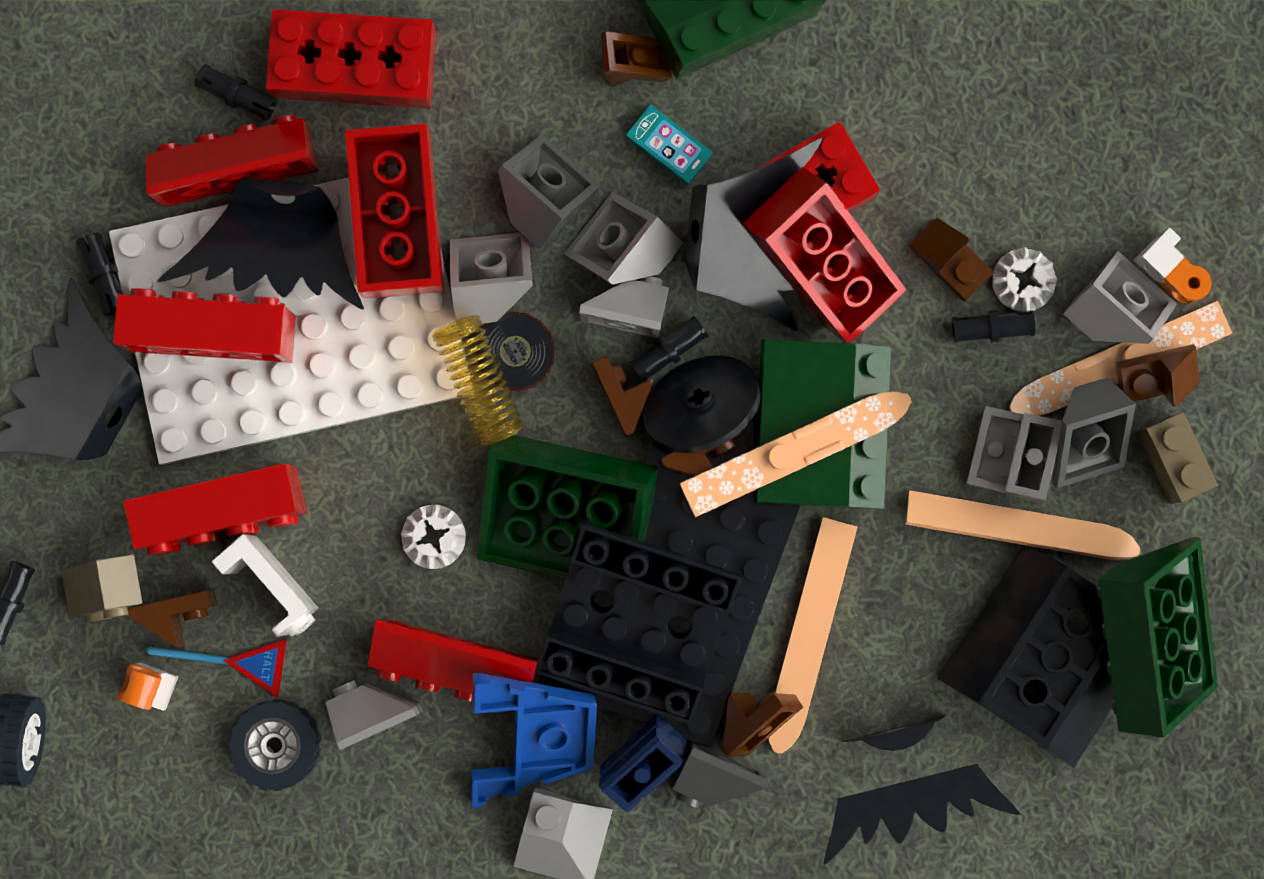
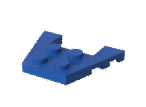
[470,673,597,808]

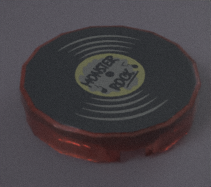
[475,312,555,392]

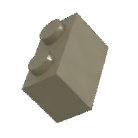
[1136,412,1218,504]
[61,555,142,623]

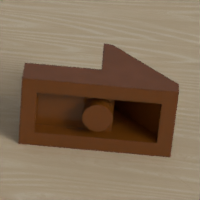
[601,31,672,87]
[909,218,994,302]
[1116,344,1200,407]
[592,356,653,438]
[660,432,740,477]
[128,590,218,648]
[722,692,804,756]

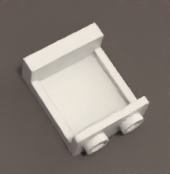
[212,534,319,637]

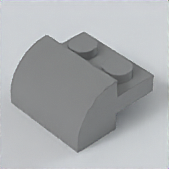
[966,406,1062,502]

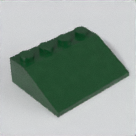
[637,0,825,80]
[753,339,891,509]
[477,433,658,580]
[1097,537,1218,738]

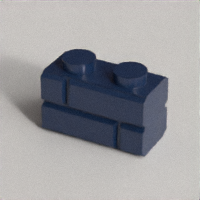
[599,715,686,812]

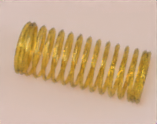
[432,315,524,446]

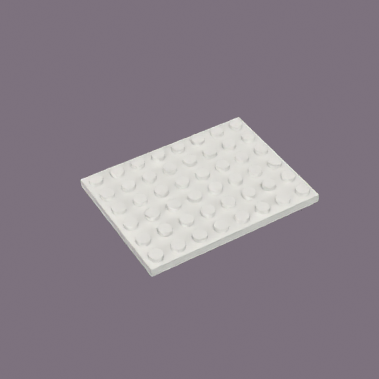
[109,167,474,465]

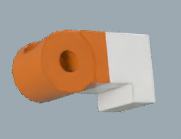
[1134,228,1212,303]
[116,662,178,711]

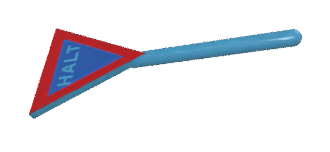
[146,639,287,698]

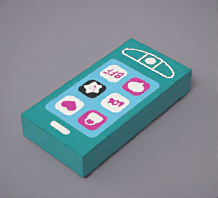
[626,104,713,186]

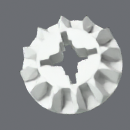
[992,247,1058,312]
[401,505,466,569]

